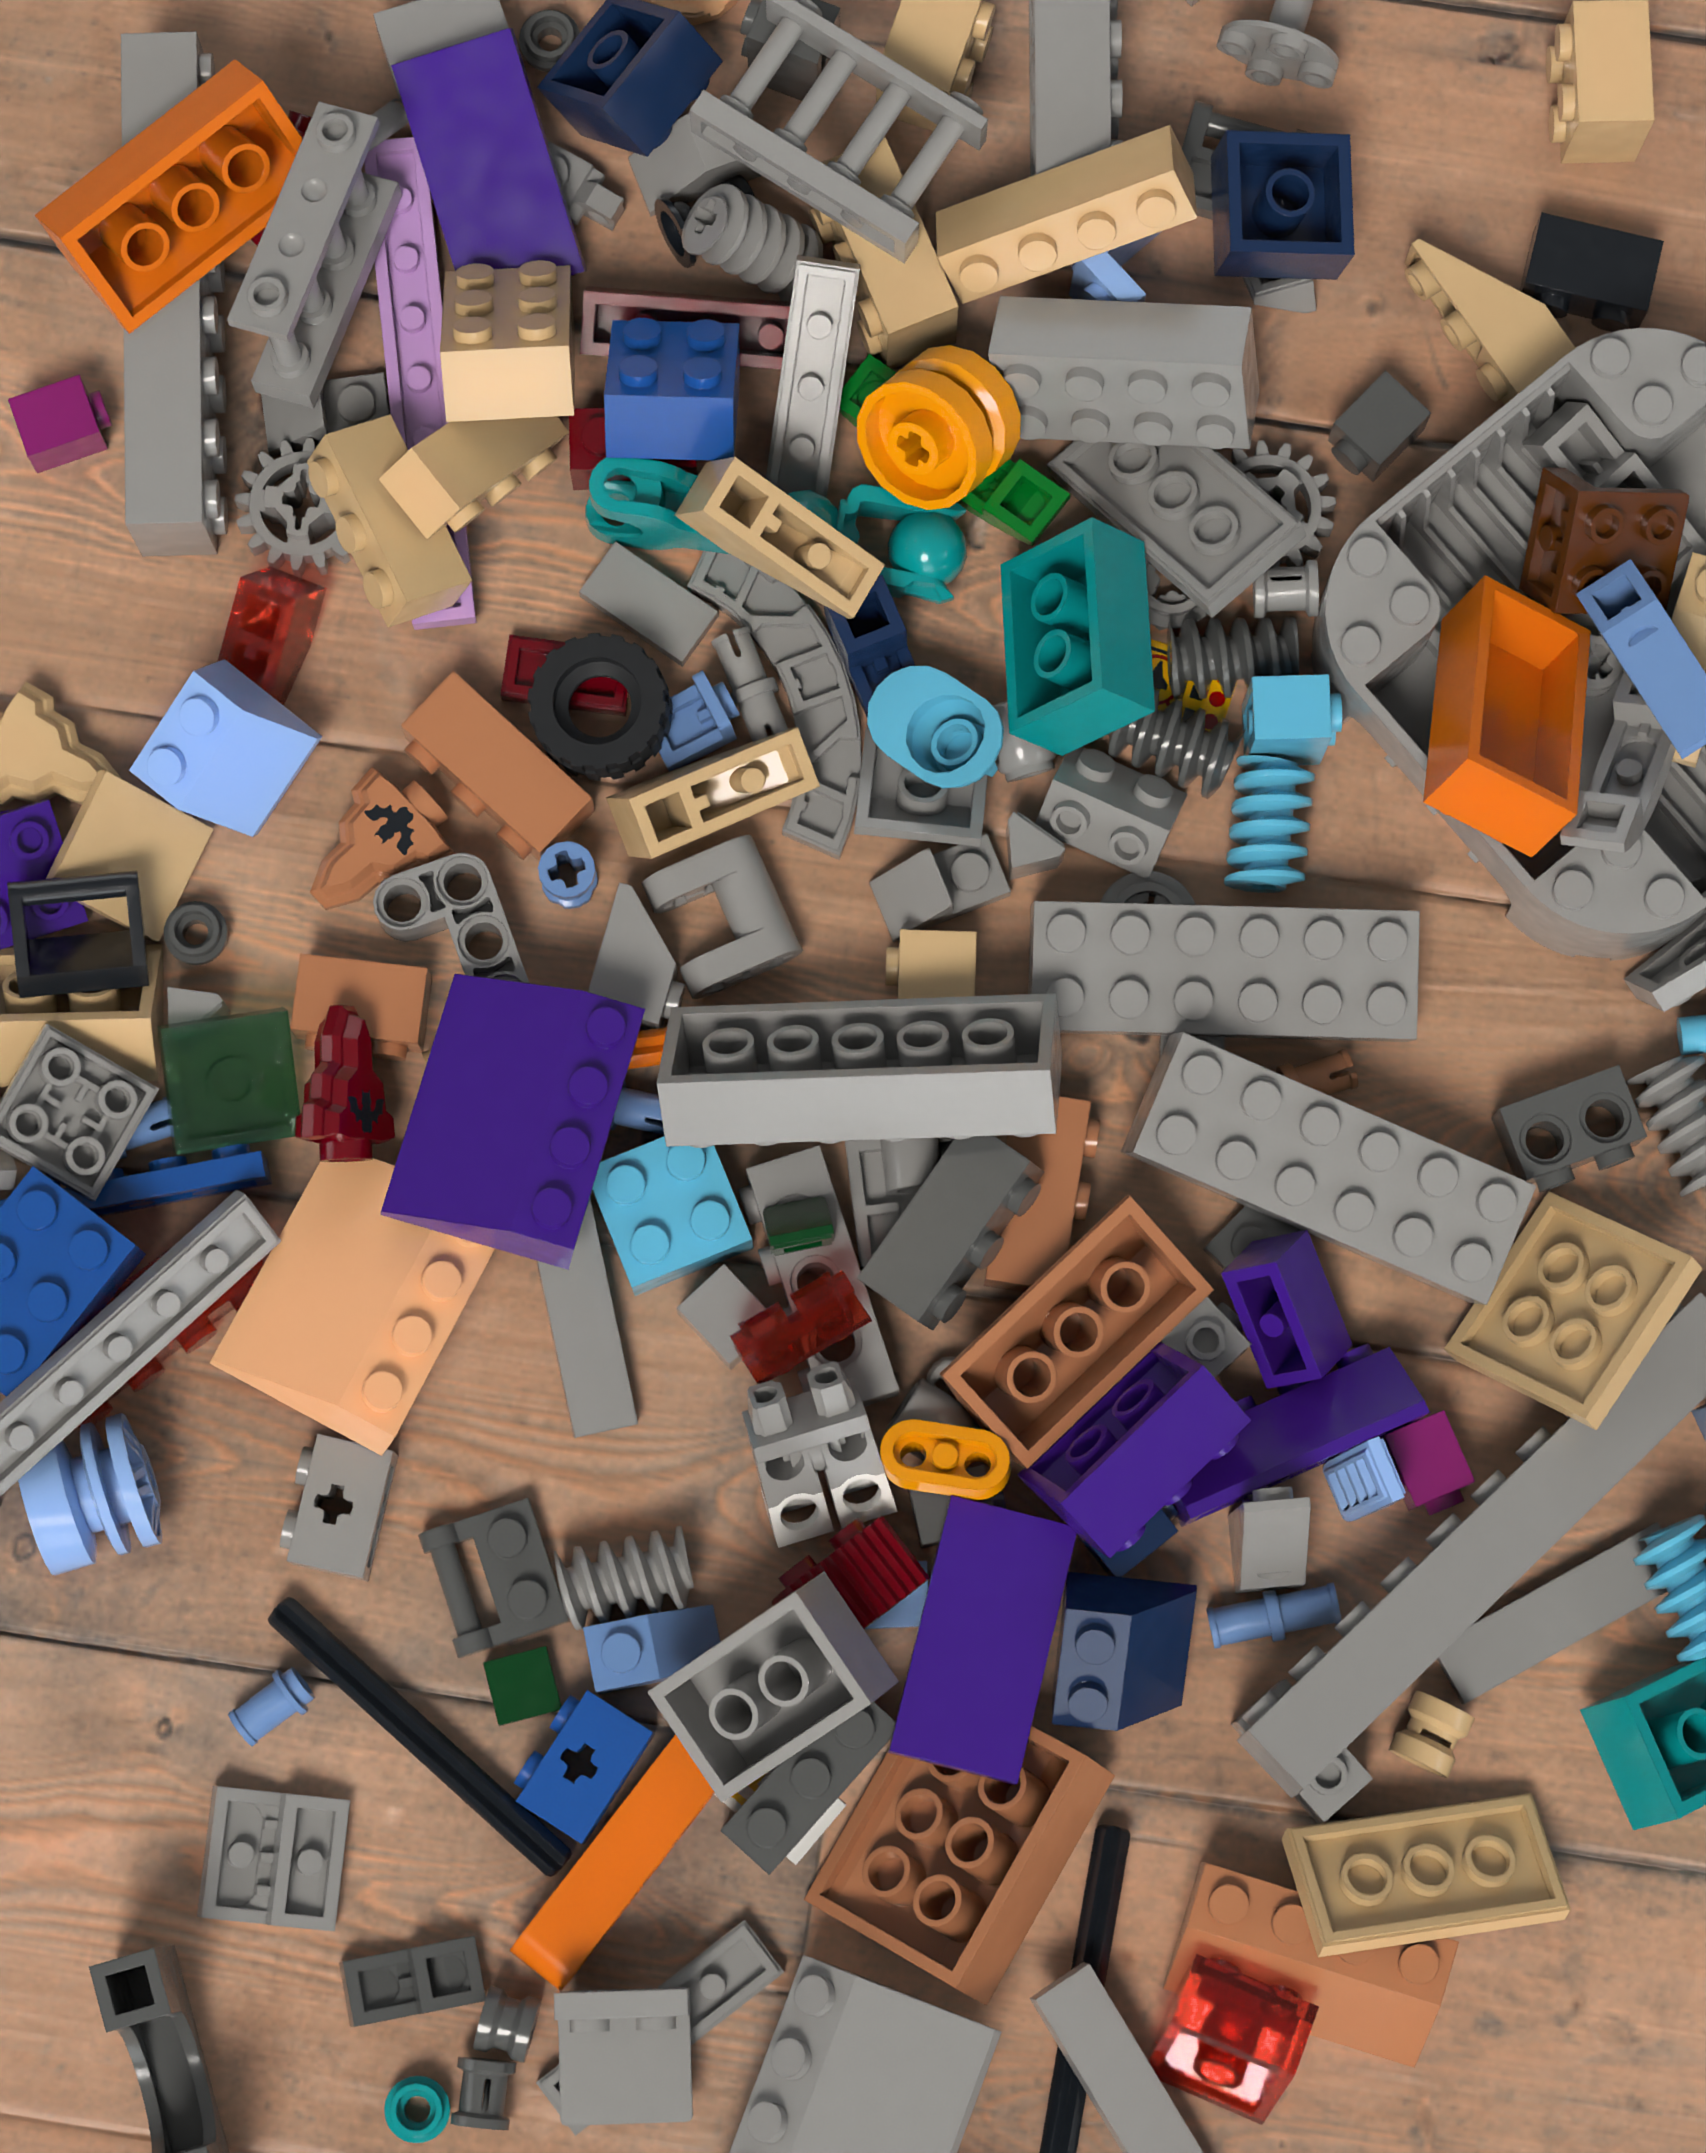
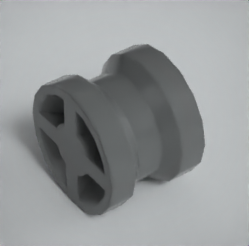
[473,1985,542,2063]

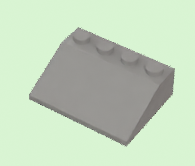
[729,1955,1001,2153]

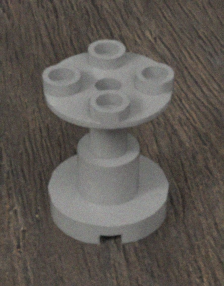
[1216,0,1340,89]

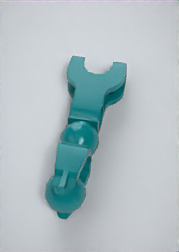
[585,458,967,604]

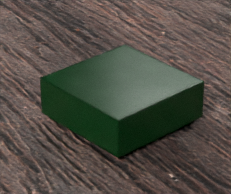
[483,1646,562,1726]

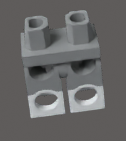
[742,1361,898,1548]

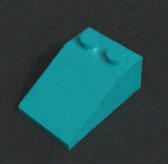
[1580,1657,1706,1830]

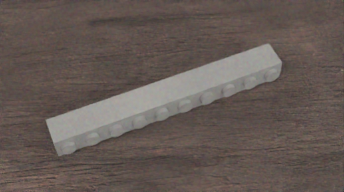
[1237,1292,1706,1798]

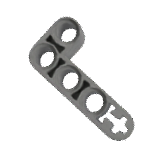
[373,853,529,983]

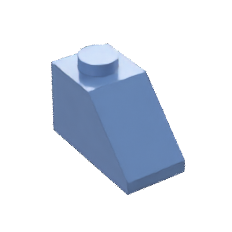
[583,1605,720,1695]

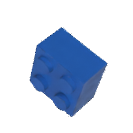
[604,318,740,461]

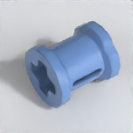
[538,841,598,909]

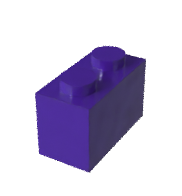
[1221,1230,1353,1389]

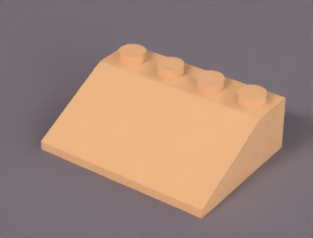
[210,1158,495,1456]

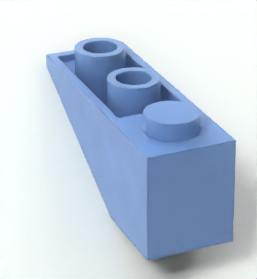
[1576,559,1706,759]

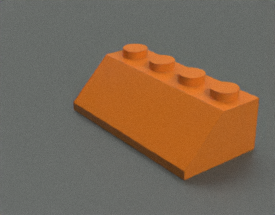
[35,59,303,334]

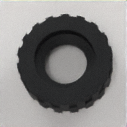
[527,633,673,781]

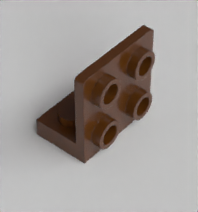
[1519,467,1689,614]

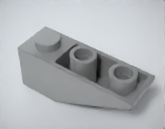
[1228,1487,1311,1593]

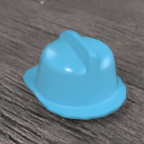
[867,666,1004,789]

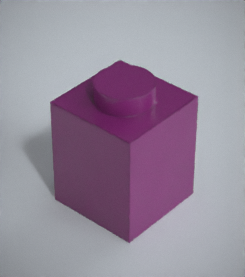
[8,375,112,474]
[1380,1410,1475,1516]

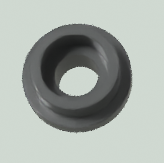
[519,10,580,72]
[164,901,228,965]

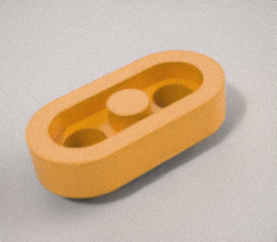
[880,1419,1011,1500]

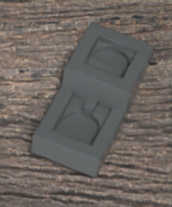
[339,1936,486,2027]

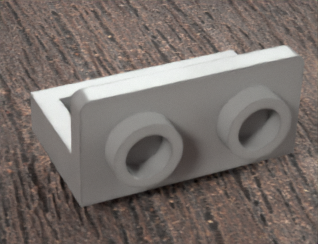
[1035,747,1187,878]

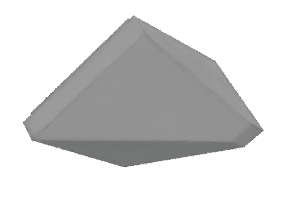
[1242,277,1316,313]

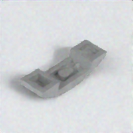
[1560,671,1676,853]

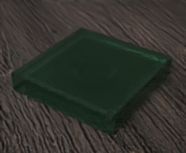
[157,1007,300,1155]

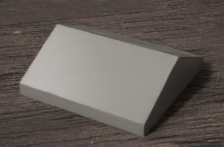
[854,728,988,847]

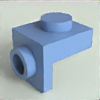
[659,670,740,771]

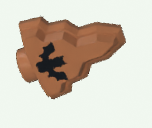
[310,767,456,910]

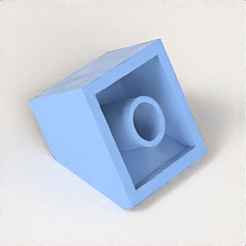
[129,659,322,837]

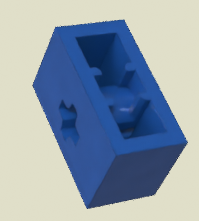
[514,1690,655,1844]

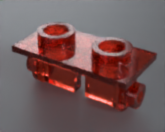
[730,1270,872,1384]

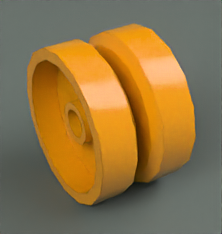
[857,345,1021,510]

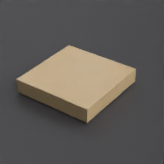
[46,770,213,942]

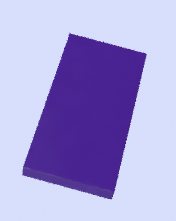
[391,28,587,276]
[888,1495,1077,1785]

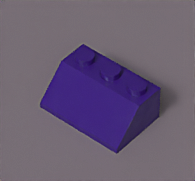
[1017,1342,1251,1558]

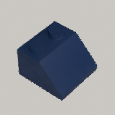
[1052,1572,1197,1731]

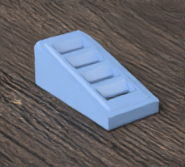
[1323,1436,1406,1522]

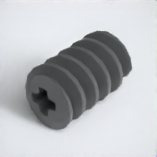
[1167,616,1299,699]
[1107,687,1246,799]

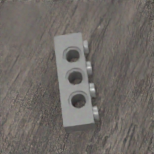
[738,1145,899,1407]

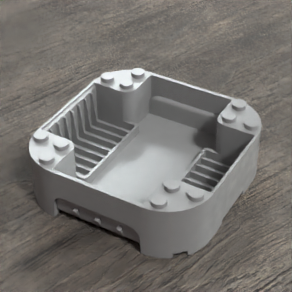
[1311,328,1706,961]

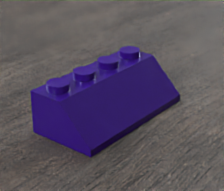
[1172,1343,1430,1527]

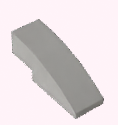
[1522,402,1706,583]

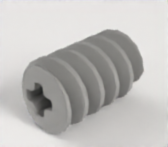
[681,184,823,302]
[1626,1055,1706,1197]
[554,1526,694,1630]

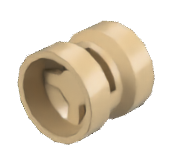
[1388,1691,1475,1778]

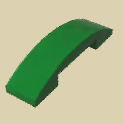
[839,354,1070,546]

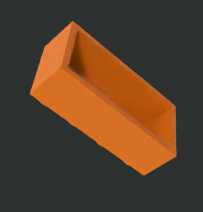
[1423,575,1591,858]

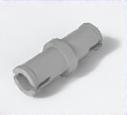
[711,627,788,741]

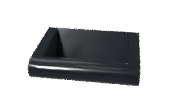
[7,870,149,998]

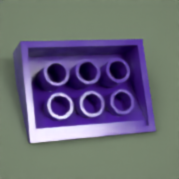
[381,974,645,1270]

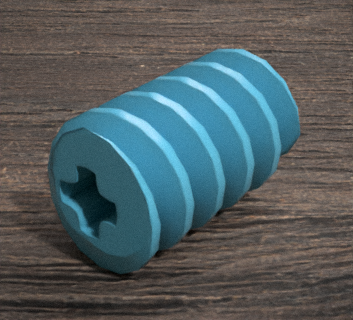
[1224,755,1315,893]
[1633,1514,1706,1662]

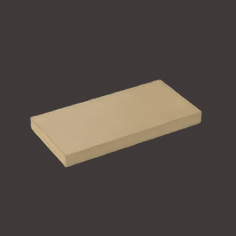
[1282,1793,1571,1957]

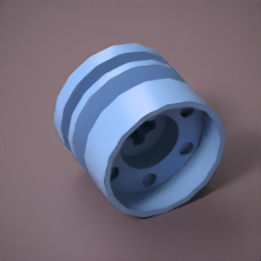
[18,1413,162,1576]

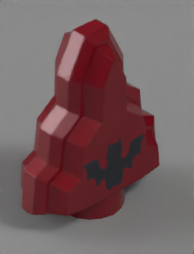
[295,1005,395,1162]

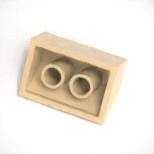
[0,944,164,1087]

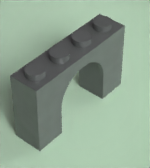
[89,1945,230,2153]

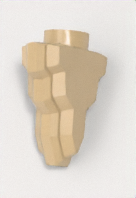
[0,682,122,807]

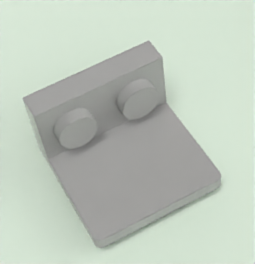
[554,1987,693,2126]

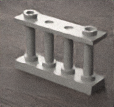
[689,0,988,264]
[227,102,402,409]

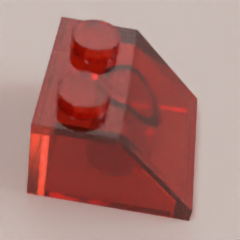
[1147,1954,1319,2125]

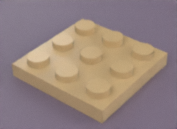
[1444,1191,1703,1430]

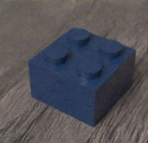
[537,0,723,157]
[1211,130,1355,280]

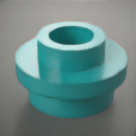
[384,2076,451,2143]

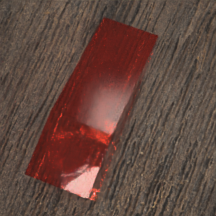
[217,566,327,706]

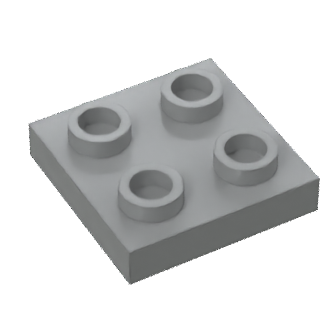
[845,1137,954,1270]

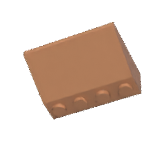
[804,1726,1115,2006]

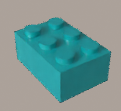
[1000,517,1155,756]

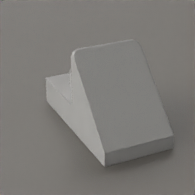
[261,372,390,456]
[869,834,1011,942]

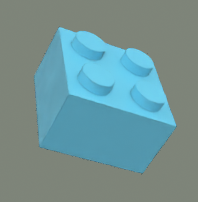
[592,1136,753,1296]

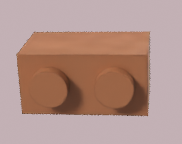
[290,953,432,1061]

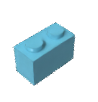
[1242,674,1342,765]

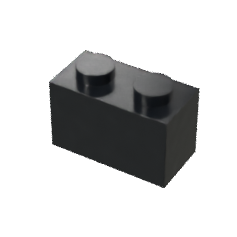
[1519,212,1664,332]

